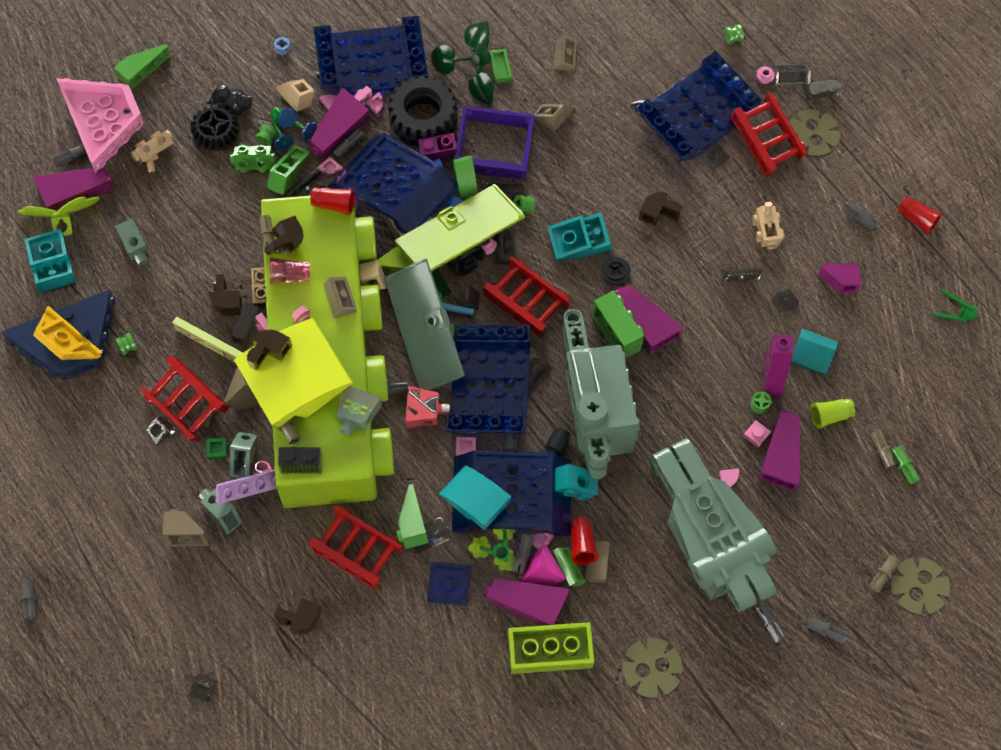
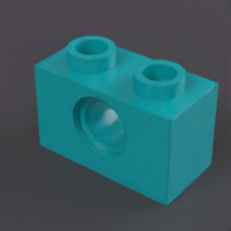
[555,464,598,501]

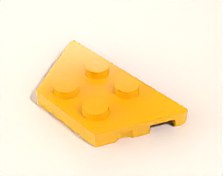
[33,306,102,360]

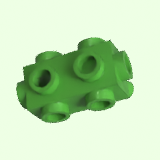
[230,144,276,173]

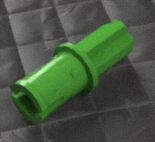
[891,446,919,484]

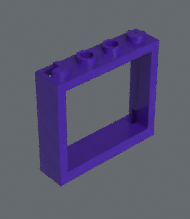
[454,106,535,180]

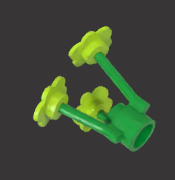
[469,519,516,571]

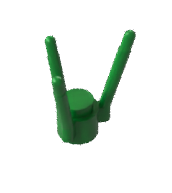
[933,289,979,323]

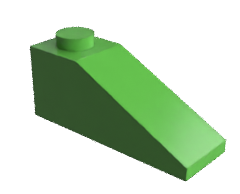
[114,44,170,90]
[267,145,310,195]
[453,156,478,201]
[396,484,429,549]

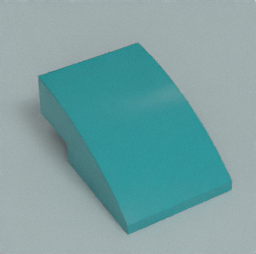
[547,212,613,261]
[24,229,76,293]
[439,465,511,530]

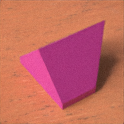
[519,545,566,587]

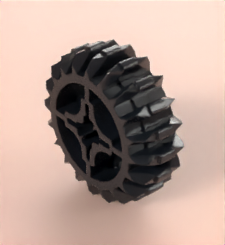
[190,104,240,151]

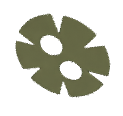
[789,109,840,156]
[891,557,950,615]
[622,638,683,698]

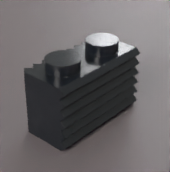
[278,447,322,474]

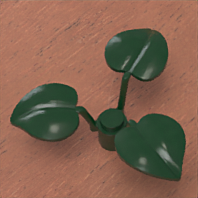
[431,21,494,104]

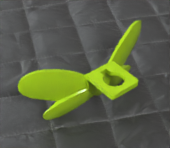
[17,196,100,236]

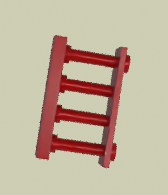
[730,92,807,177]
[483,256,570,339]
[140,355,230,442]
[308,505,403,590]

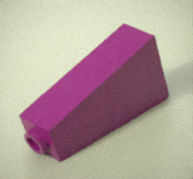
[310,88,370,160]
[33,168,113,211]
[615,285,683,354]
[762,334,793,398]
[758,410,800,491]
[484,578,569,626]

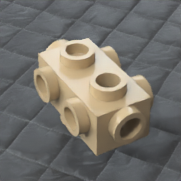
[130,130,174,173]
[752,202,784,250]

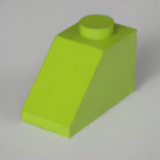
[378,247,412,275]

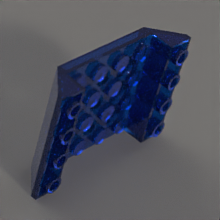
[313,16,429,96]
[634,50,763,161]
[327,133,457,234]
[446,324,531,434]
[452,450,571,536]

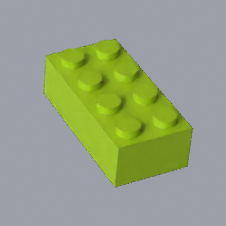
[508,622,594,674]

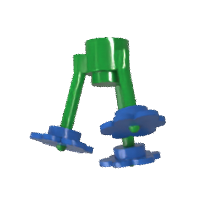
[270,107,317,150]

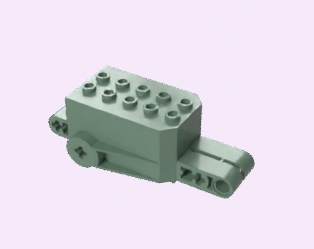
[563,309,640,479]
[651,438,777,612]

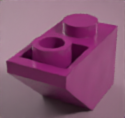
[418,133,457,166]
[819,263,861,293]

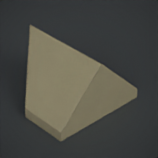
[534,104,575,132]
[224,368,260,411]

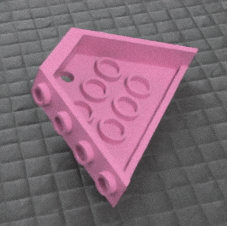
[57,78,143,173]

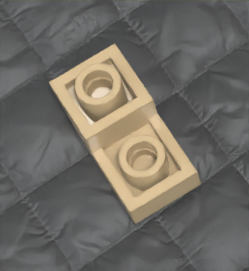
[251,267,266,304]

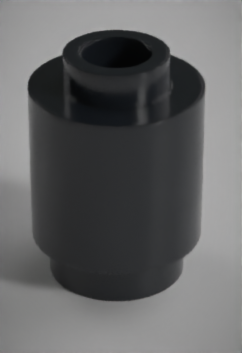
[545,428,571,458]

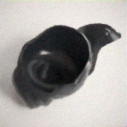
[207,85,252,116]

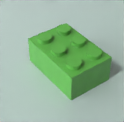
[592,290,644,359]

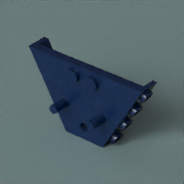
[1,289,115,381]

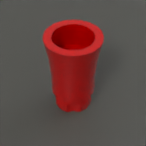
[310,187,355,216]
[898,196,942,235]
[571,517,599,565]

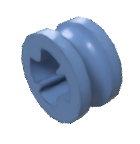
[274,37,291,55]

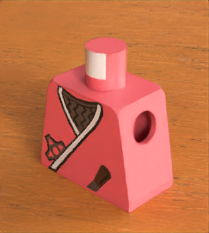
[405,386,450,428]

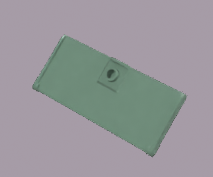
[384,259,465,391]

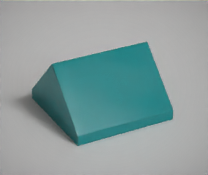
[791,329,838,376]

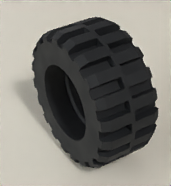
[388,76,457,147]

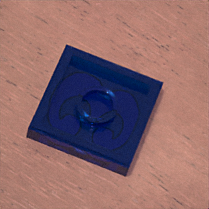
[427,562,471,606]

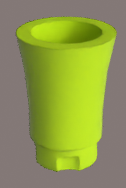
[810,399,855,429]

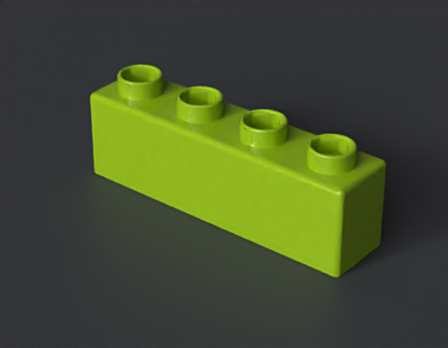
[261,195,394,509]

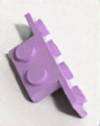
[216,469,277,504]

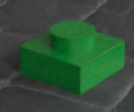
[206,438,227,460]

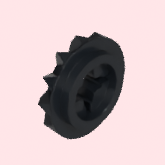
[300,185,326,196]
[601,257,631,285]

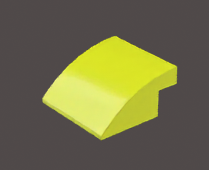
[234,318,353,427]

